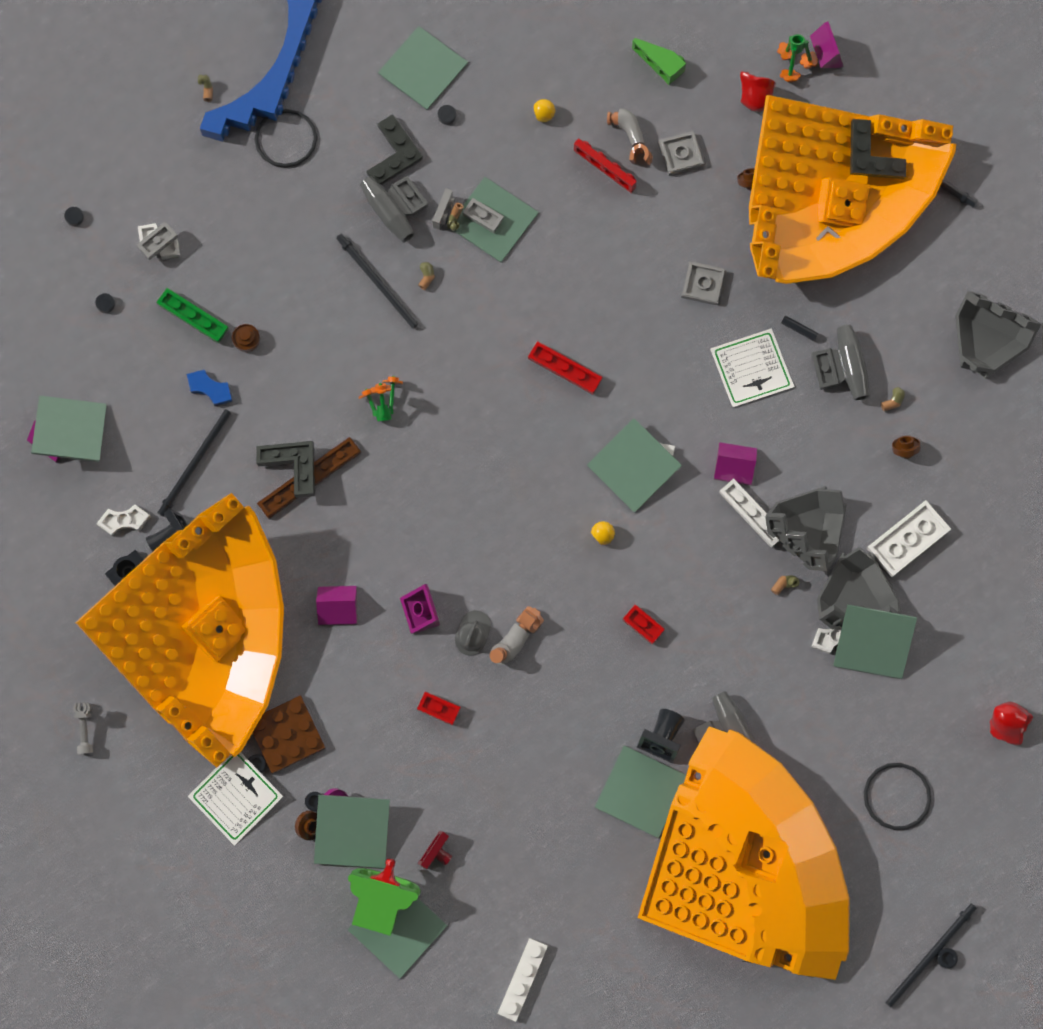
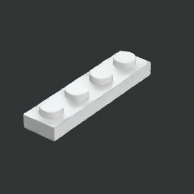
[719,479,780,548]
[497,938,548,1022]

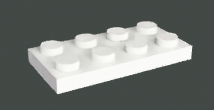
[867,500,951,577]

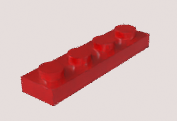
[574,138,637,193]
[528,341,603,395]

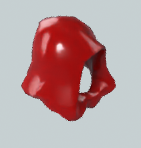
[740,71,776,112]
[989,702,1033,746]

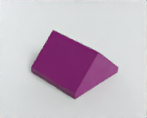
[810,21,844,68]
[714,442,757,485]
[400,584,440,634]
[316,586,357,625]

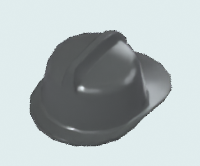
[455,610,491,656]

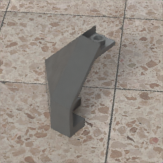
[955,291,1041,379]
[765,486,847,571]
[817,547,901,630]

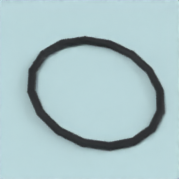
[254,109,317,167]
[864,763,931,830]

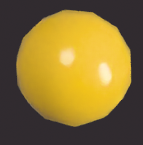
[534,99,555,122]
[591,521,615,545]

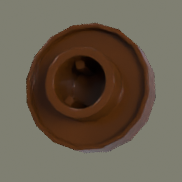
[737,168,755,190]
[232,324,260,352]
[892,436,921,459]
[295,811,317,841]

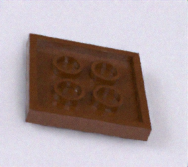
[253,695,326,774]

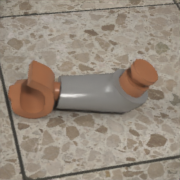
[607,108,653,165]
[490,606,544,665]

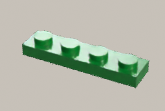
[156,288,229,344]

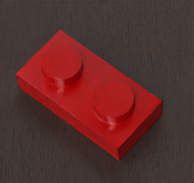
[622,605,665,644]
[417,692,461,726]

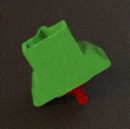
[348,859,421,936]

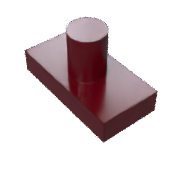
[417,831,452,869]

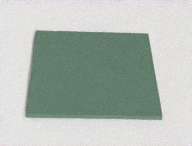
[378,26,468,110]
[454,177,539,262]
[31,395,106,462]
[587,418,682,513]
[833,604,917,679]
[595,745,686,838]
[314,795,390,868]
[348,899,448,978]

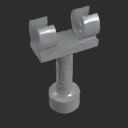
[73,702,93,754]

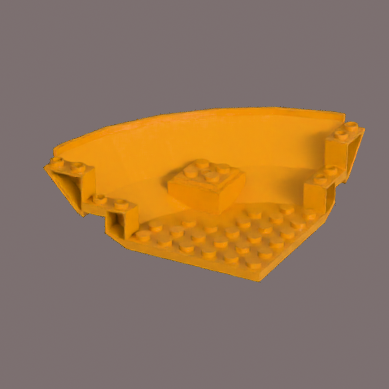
[749,95,956,284]
[75,493,284,768]
[637,726,850,980]

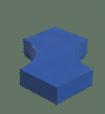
[186,369,232,406]

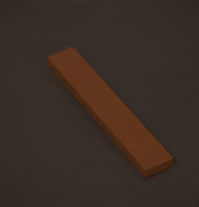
[257,437,361,519]

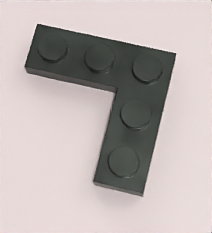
[367,114,423,185]
[850,119,906,179]
[256,441,315,498]

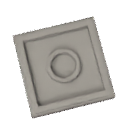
[658,131,704,175]
[681,261,726,306]

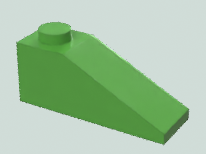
[632,38,686,85]

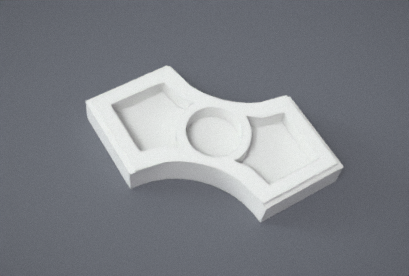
[138,223,181,260]
[97,505,151,536]
[811,627,842,654]

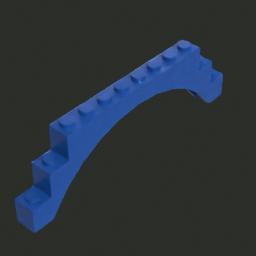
[200,0,322,142]

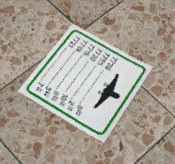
[710,328,795,407]
[188,752,283,846]

